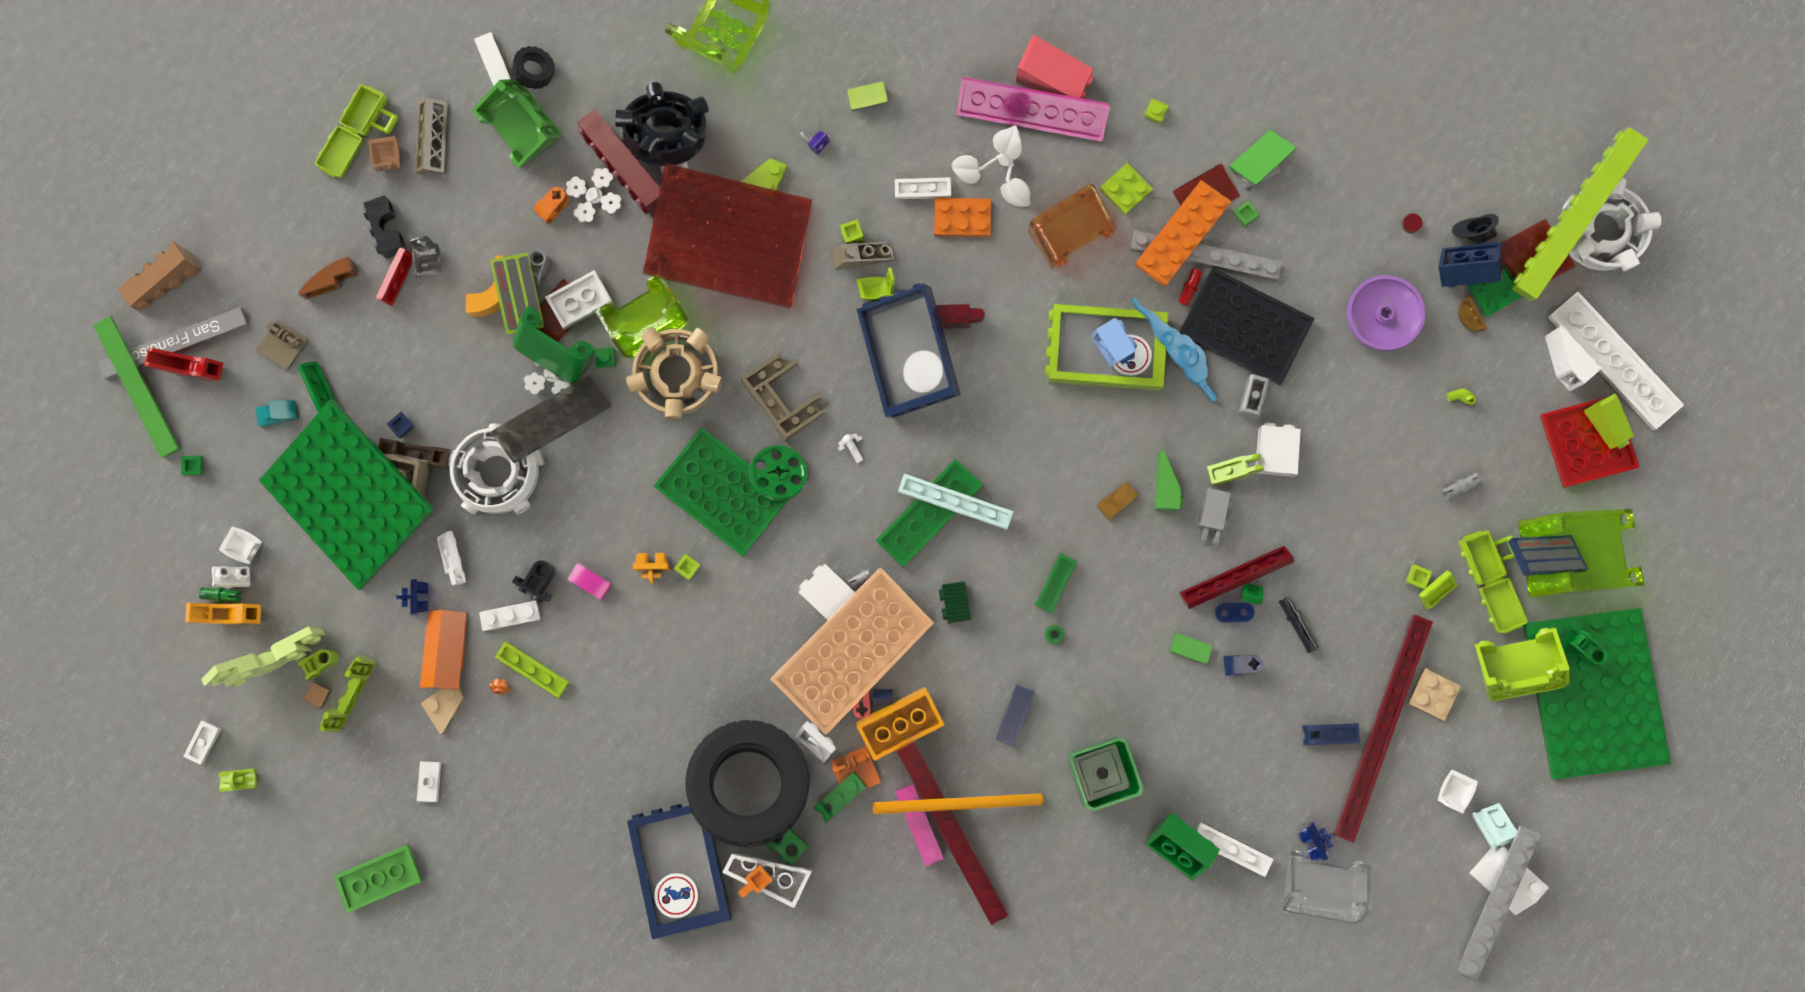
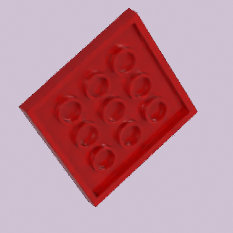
[1540,396,1640,488]

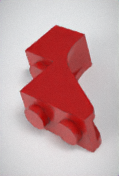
[144,348,224,381]

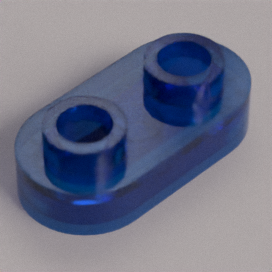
[1214,602,1255,623]

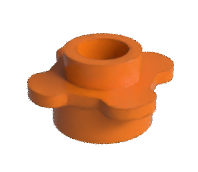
[489,679,511,695]

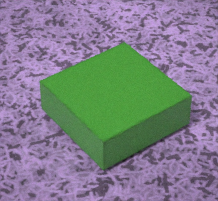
[1233,200,1260,227]

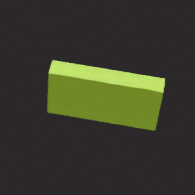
[1419,570,1458,610]

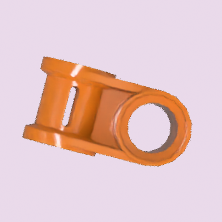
[533,187,570,224]

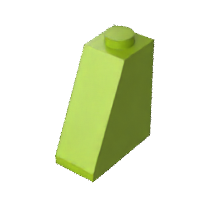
[1584,394,1634,449]

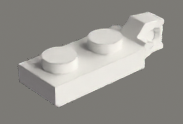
[437,531,466,586]

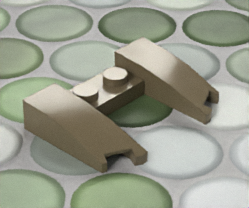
[741,352,824,442]

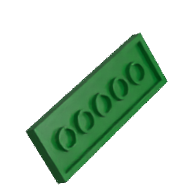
[876,458,983,568]

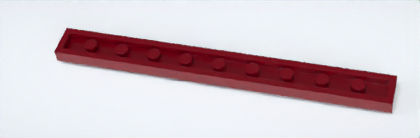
[896,741,1008,925]

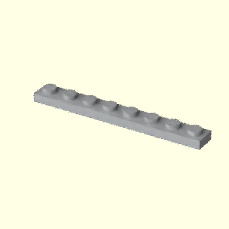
[1129,230,1282,281]
[1457,825,1541,980]

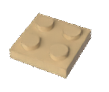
[1407,668,1461,721]

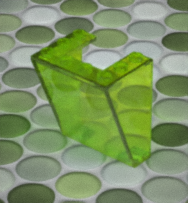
[1518,509,1645,598]

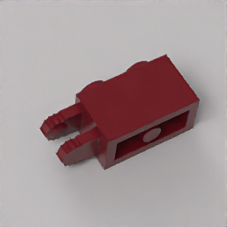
[932,304,985,329]

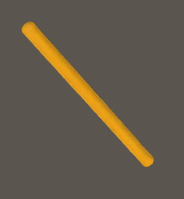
[873,793,1044,814]

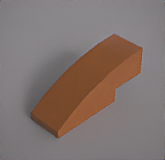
[298,257,358,300]

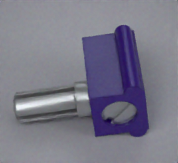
[800,130,830,155]

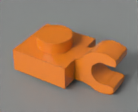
[738,864,773,898]

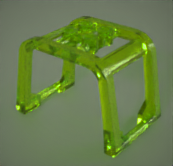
[665,0,771,74]

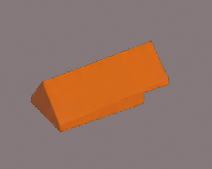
[420,610,468,689]

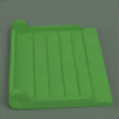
[1229,130,1297,185]

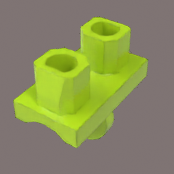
[219,768,258,792]

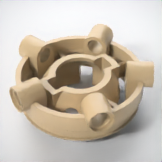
[626,327,723,419]

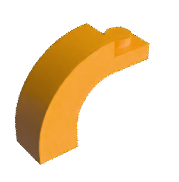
[466,255,503,317]
[185,603,261,625]

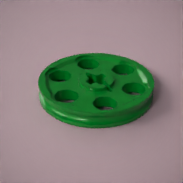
[749,445,807,501]

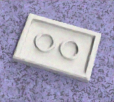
[545,270,614,330]

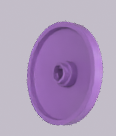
[1346,275,1425,351]

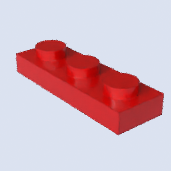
[376,247,416,306]

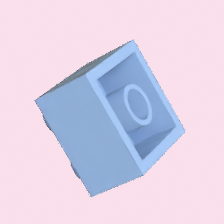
[1090,317,1136,367]

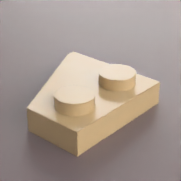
[420,689,465,734]

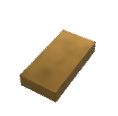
[1097,482,1139,521]

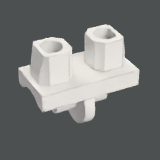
[212,566,250,589]

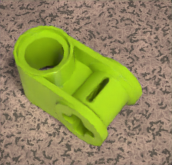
[297,649,339,681]

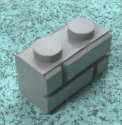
[1238,374,1270,419]

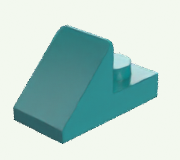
[255,400,298,427]

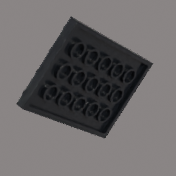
[1179,267,1315,386]

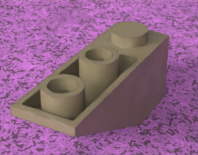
[831,242,894,270]

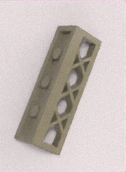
[415,97,447,175]

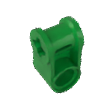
[1567,629,1608,666]

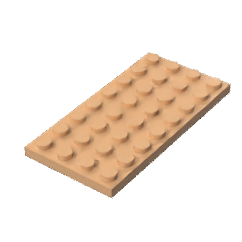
[770,568,934,735]

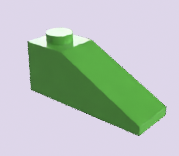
[1154,450,1184,512]

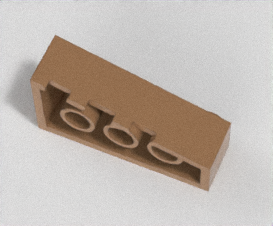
[118,241,201,311]

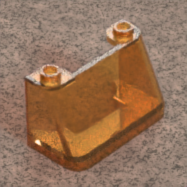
[1028,184,1116,268]

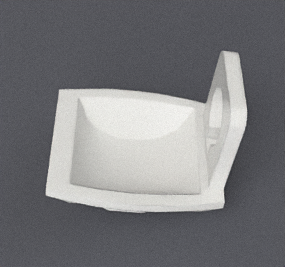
[219,527,262,564]
[1438,770,1478,813]

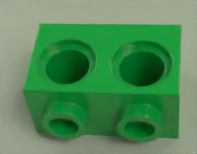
[765,829,809,865]

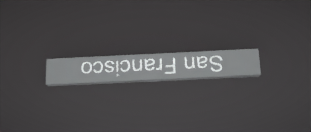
[98,307,249,380]

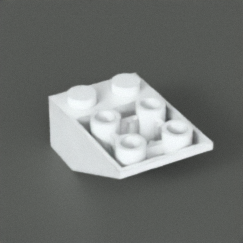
[1545,325,1602,391]

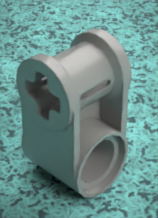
[529,250,550,288]

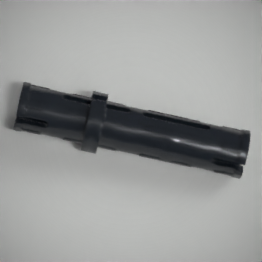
[1279,596,1319,653]

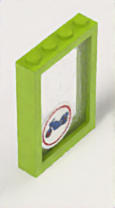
[1044,304,1168,391]

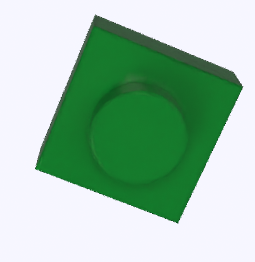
[595,347,616,369]
[181,455,204,476]
[1242,584,1263,605]

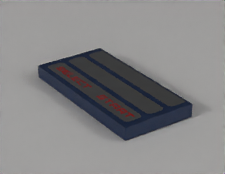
[1508,535,1588,576]

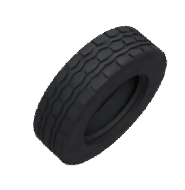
[685,720,809,847]

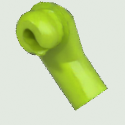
[1446,388,1477,405]

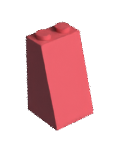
[1016,35,1094,99]

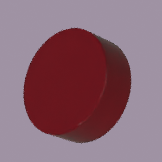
[1402,213,1423,233]

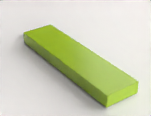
[495,641,571,699]

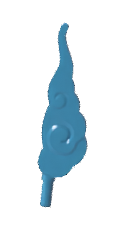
[1132,297,1218,402]

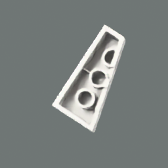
[723,852,813,908]

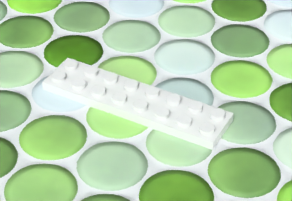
[1548,292,1684,431]

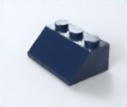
[1438,242,1503,287]

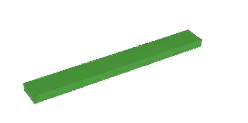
[93,316,180,458]

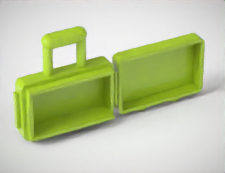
[315,84,399,179]
[1458,530,1528,634]

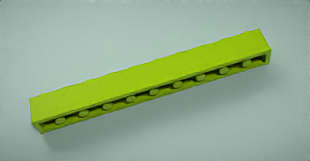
[1512,127,1649,302]

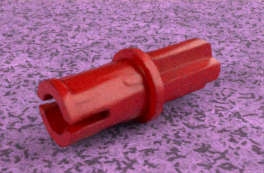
[1178,268,1203,306]

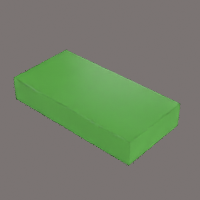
[1169,633,1213,664]

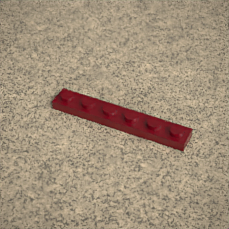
[1180,546,1294,609]

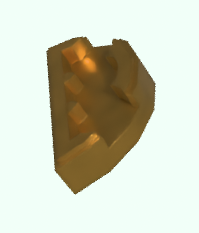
[1458,295,1488,332]

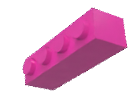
[895,783,944,866]

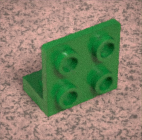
[1468,264,1523,317]

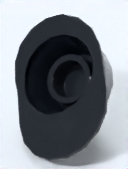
[1452,214,1499,243]

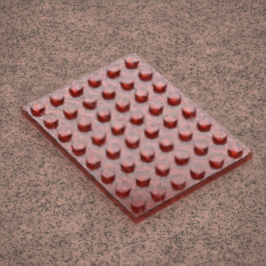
[642,163,812,309]

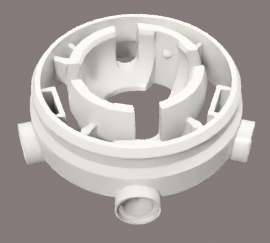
[1562,178,1662,272]
[448,423,545,515]

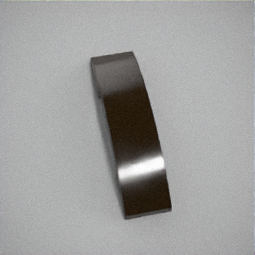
[378,438,451,468]

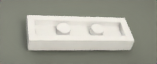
[895,177,951,200]
[479,601,541,631]

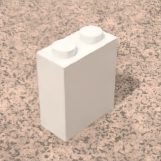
[1255,423,1301,477]
[799,564,855,620]

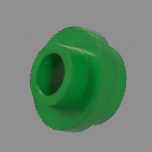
[1045,625,1065,644]

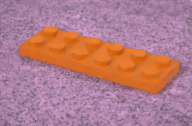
[1134,180,1232,287]

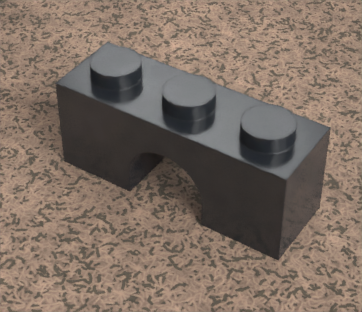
[363,195,407,259]

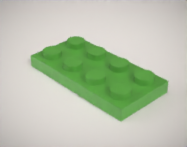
[333,844,423,913]

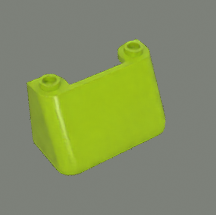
[1475,628,1570,701]

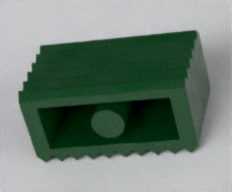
[938,581,971,624]

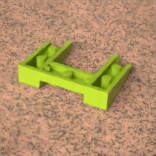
[319,655,377,732]

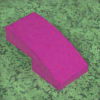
[567,563,612,600]

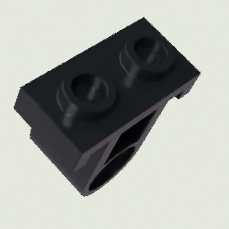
[512,560,555,603]

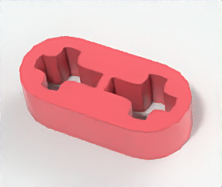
[853,691,871,719]

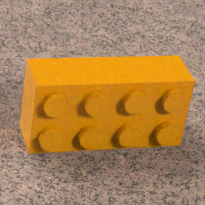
[856,687,944,761]

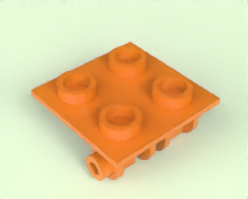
[830,746,881,789]

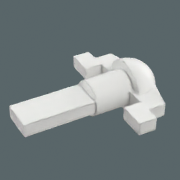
[838,433,863,463]

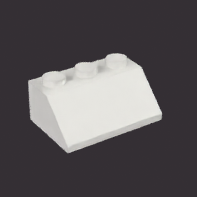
[1469,845,1549,915]

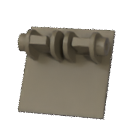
[256,319,308,370]

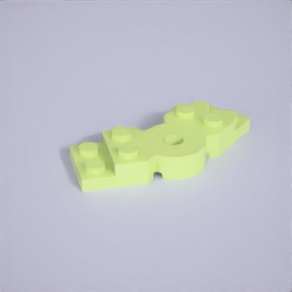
[201,626,326,687]

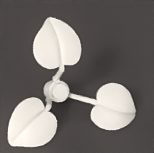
[951,126,1031,207]

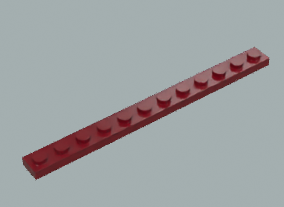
[1333,614,1433,843]

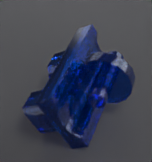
[396,579,428,615]
[1298,822,1335,861]

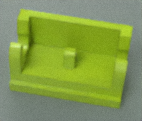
[847,81,888,110]

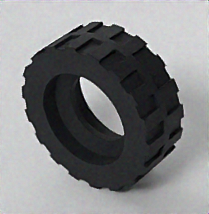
[511,46,555,89]

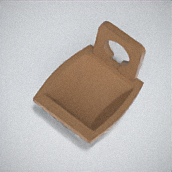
[369,136,400,172]

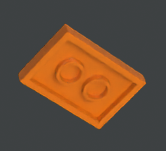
[934,198,991,237]

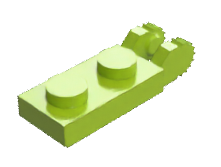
[1208,453,1264,486]

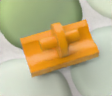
[633,553,670,584]

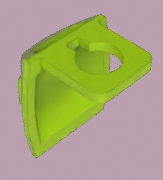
[856,268,894,301]

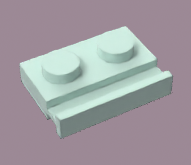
[1472,803,1517,849]

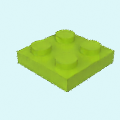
[1100,163,1153,215]

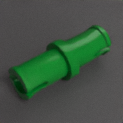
[199,587,242,603]

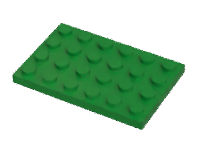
[653,427,789,557]

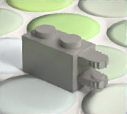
[1197,488,1232,546]

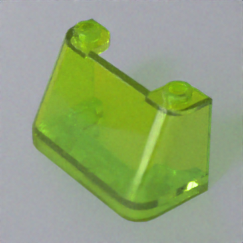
[595,271,688,358]

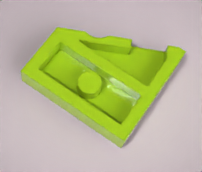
[739,158,787,200]

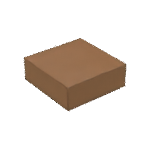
[303,682,332,708]

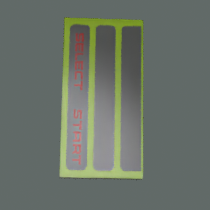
[490,253,544,335]

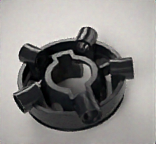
[615,82,709,167]

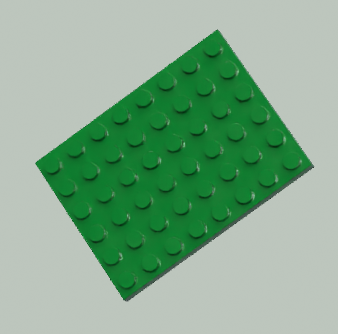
[259,400,435,590]
[1523,608,1671,779]

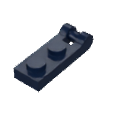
[1302,723,1360,745]

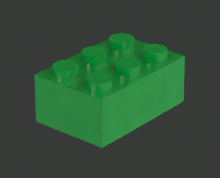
[1144,812,1220,881]

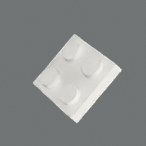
[795,721,836,763]

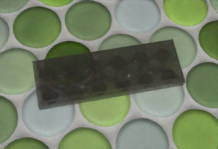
[492,375,611,463]

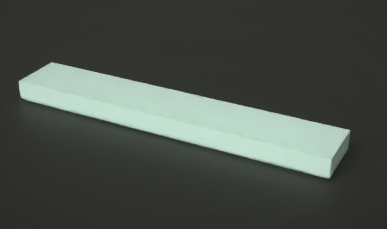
[898,474,1014,530]

